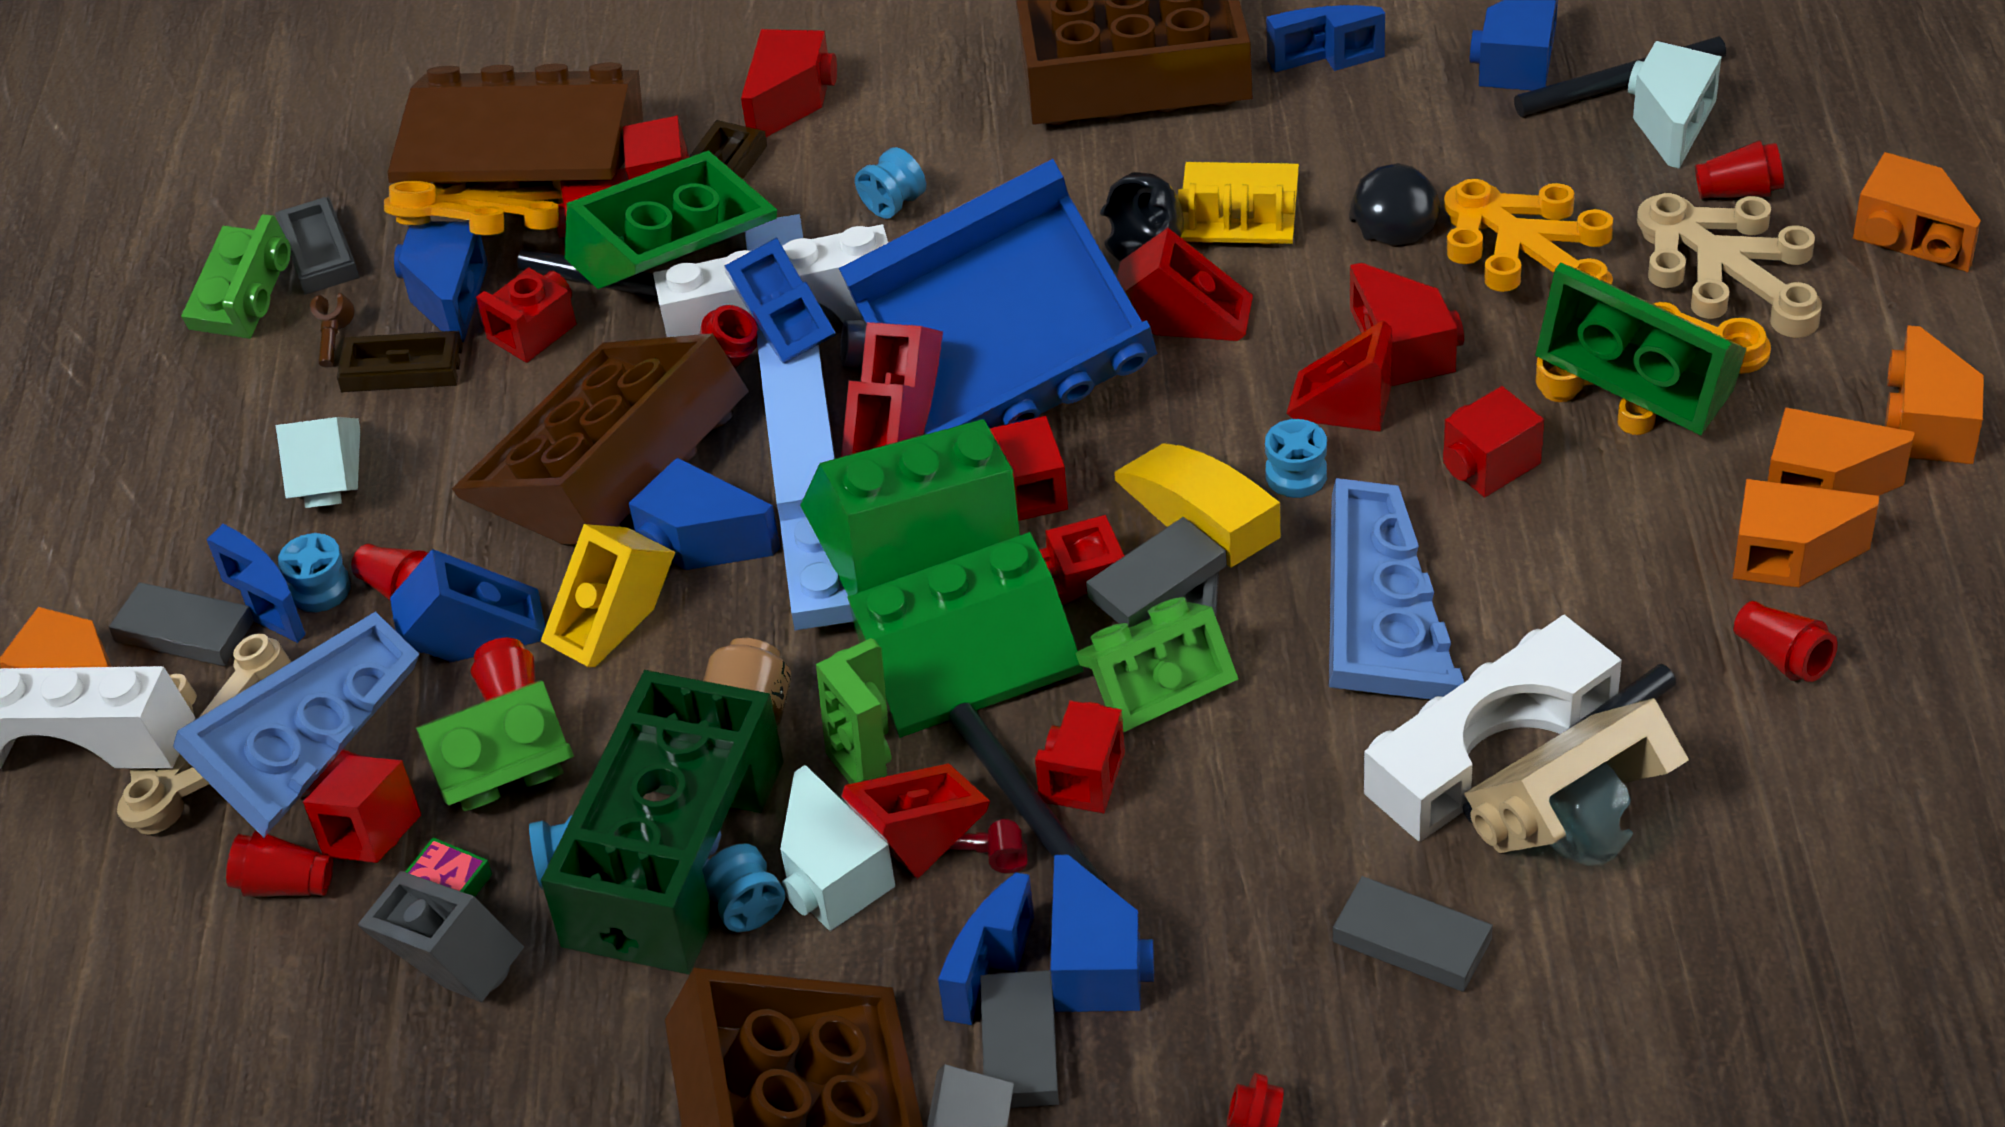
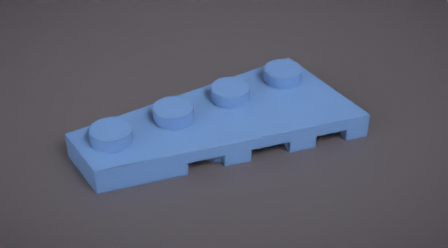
[1329,478,1464,700]
[173,612,419,838]

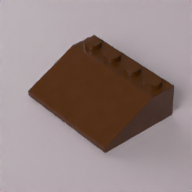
[1015,0,1253,125]
[388,62,643,183]
[452,333,749,544]
[665,968,923,1127]

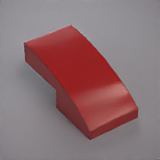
[1039,515,1124,605]

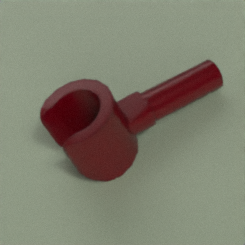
[949,819,1027,874]

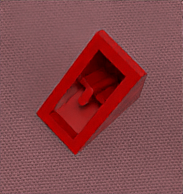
[1286,320,1392,432]
[841,763,990,879]

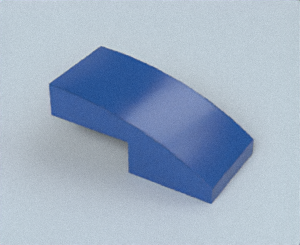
[1266,5,1385,73]
[724,238,836,363]
[206,523,306,643]
[938,872,1034,1025]

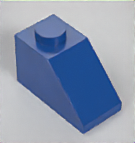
[1470,0,1558,91]
[394,221,488,342]
[629,458,781,570]
[390,549,546,662]
[1050,855,1154,1012]

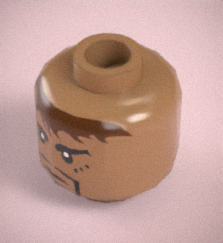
[703,638,791,725]

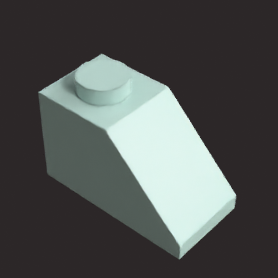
[1628,41,1721,168]
[275,417,360,508]
[780,765,895,932]

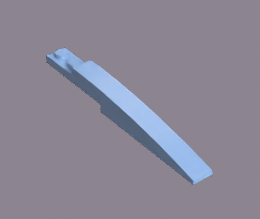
[745,214,854,630]

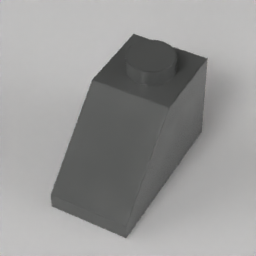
[357,871,524,1003]

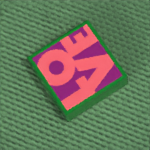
[405,837,492,897]

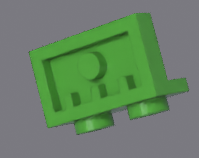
[181,214,291,339]
[1075,597,1238,732]
[816,638,892,784]
[415,680,574,811]

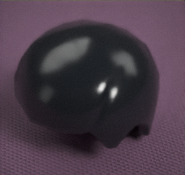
[1349,163,1441,246]
[1100,172,1184,262]

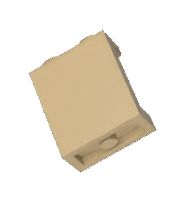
[1464,698,1689,853]

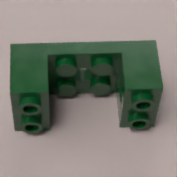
[541,670,784,975]

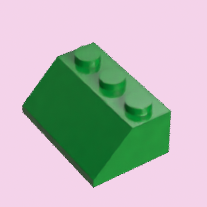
[565,150,778,289]
[1535,262,1747,436]
[800,419,1020,596]
[847,532,1084,738]

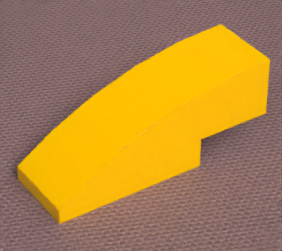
[1114,443,1281,568]

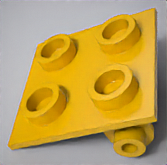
[1178,162,1299,244]

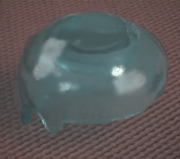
[1549,762,1633,867]

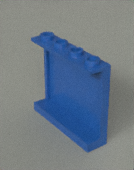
[839,159,1157,434]

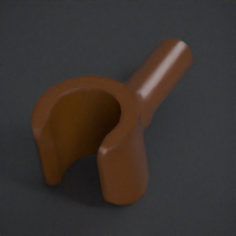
[310,293,355,367]

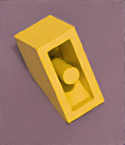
[541,524,675,667]

